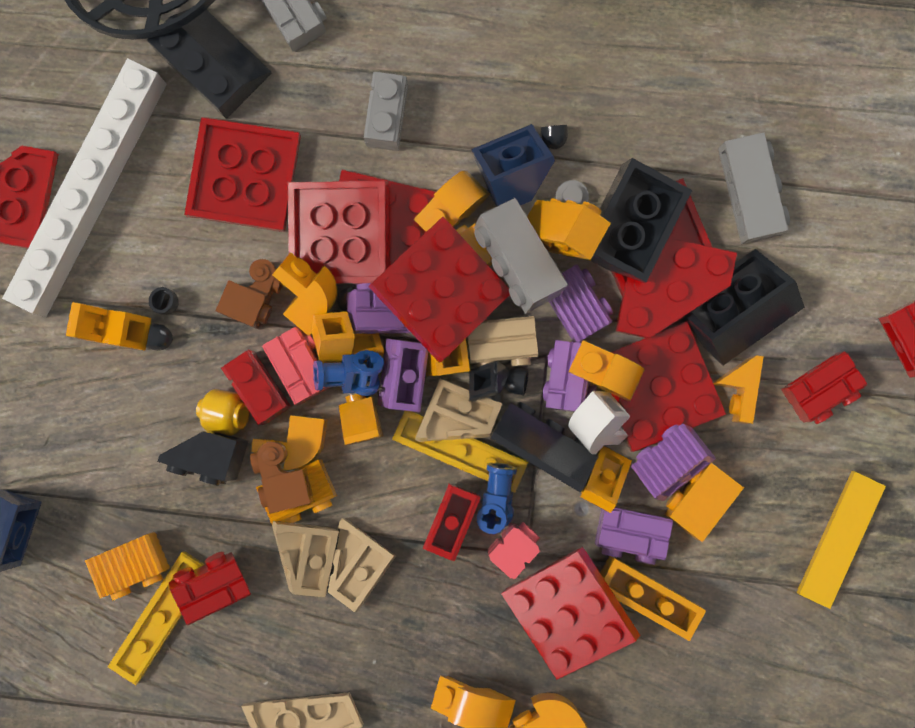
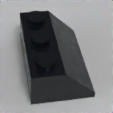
[147,9,272,119]
[590,158,692,283]
[682,249,805,366]
[489,401,598,493]

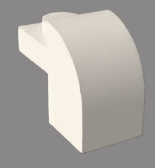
[568,391,630,455]

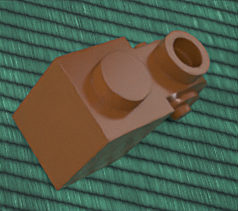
[215,259,283,329]
[250,441,315,514]

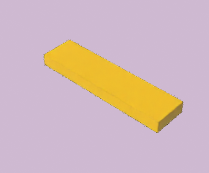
[392,410,528,493]
[796,471,886,609]
[108,551,205,686]

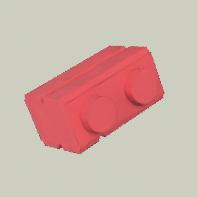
[262,326,331,406]
[488,522,540,579]

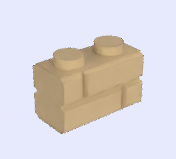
[468,316,538,367]

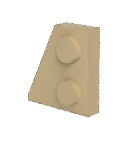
[415,379,502,442]
[328,518,396,612]
[272,521,339,597]

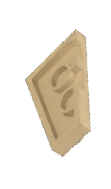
[241,692,364,728]

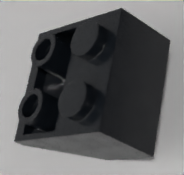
[157,431,249,486]

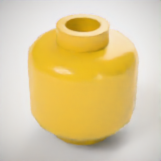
[196,389,250,436]

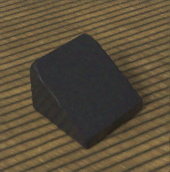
[469,361,509,402]

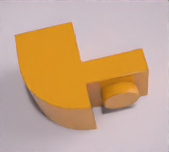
[414,170,490,231]
[272,252,337,336]
[65,302,152,351]
[311,311,384,363]
[568,340,645,401]
[251,415,328,470]
[431,675,516,728]
[509,693,588,728]

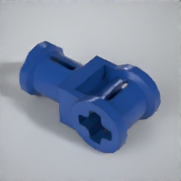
[313,350,384,396]
[477,463,517,534]

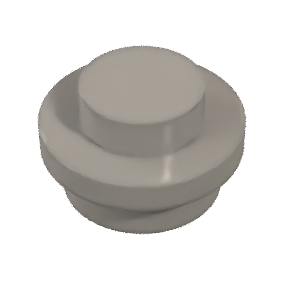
[555,180,589,204]

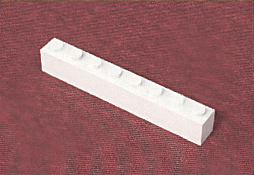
[2,58,167,317]

